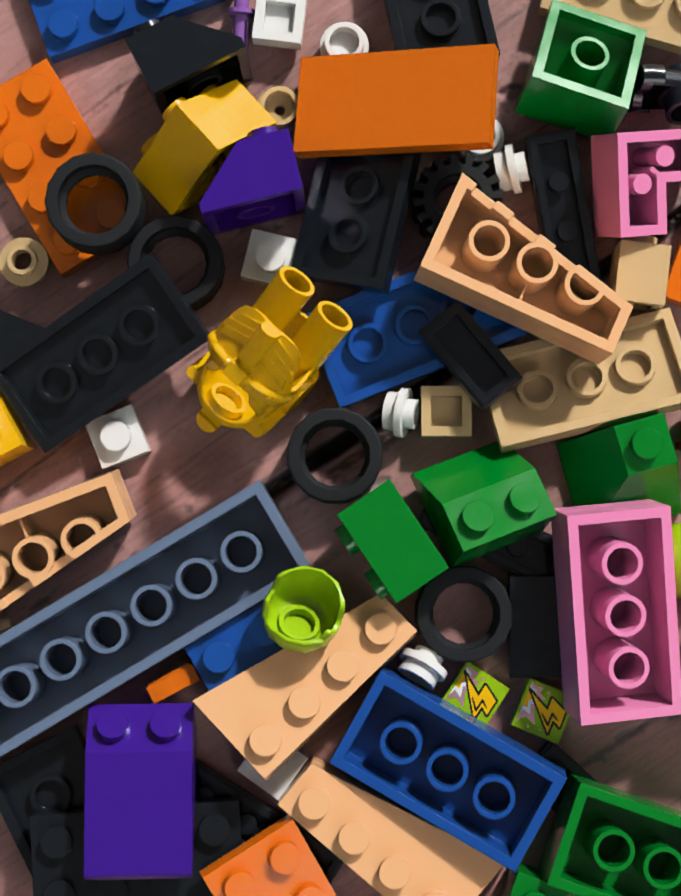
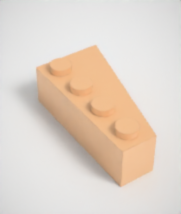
[0,468,137,611]
[193,595,417,780]

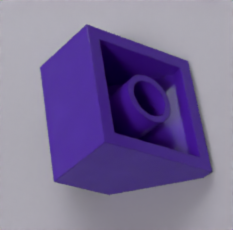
[199,126,306,235]

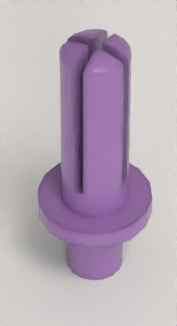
[227,0,255,54]

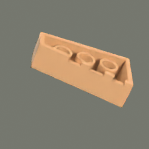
[414,172,633,364]
[277,756,503,896]

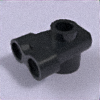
[627,63,681,125]

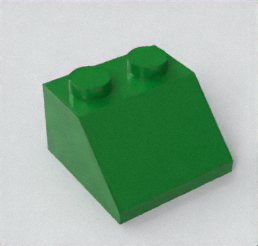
[515,0,647,138]
[410,441,557,567]
[334,479,449,603]

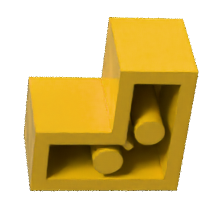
[132,79,277,215]

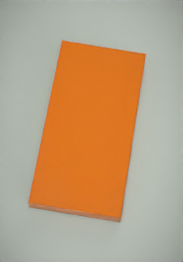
[293,43,499,158]

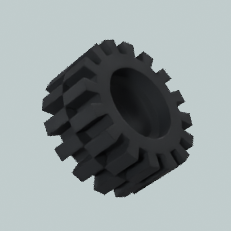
[411,154,503,239]

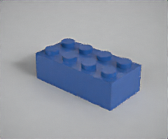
[329,666,567,872]

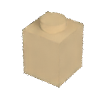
[608,235,672,313]

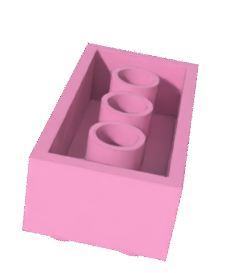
[551,499,681,726]

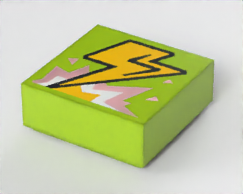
[441,662,510,724]
[509,678,570,744]

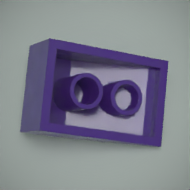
[84,703,197,881]

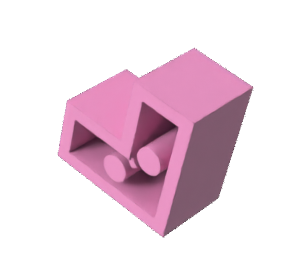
[591,129,681,238]

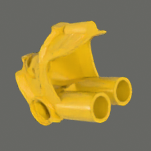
[186,266,353,438]

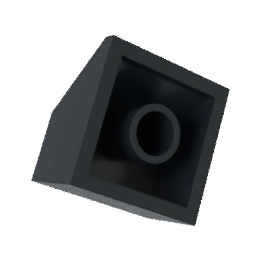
[125,16,253,115]

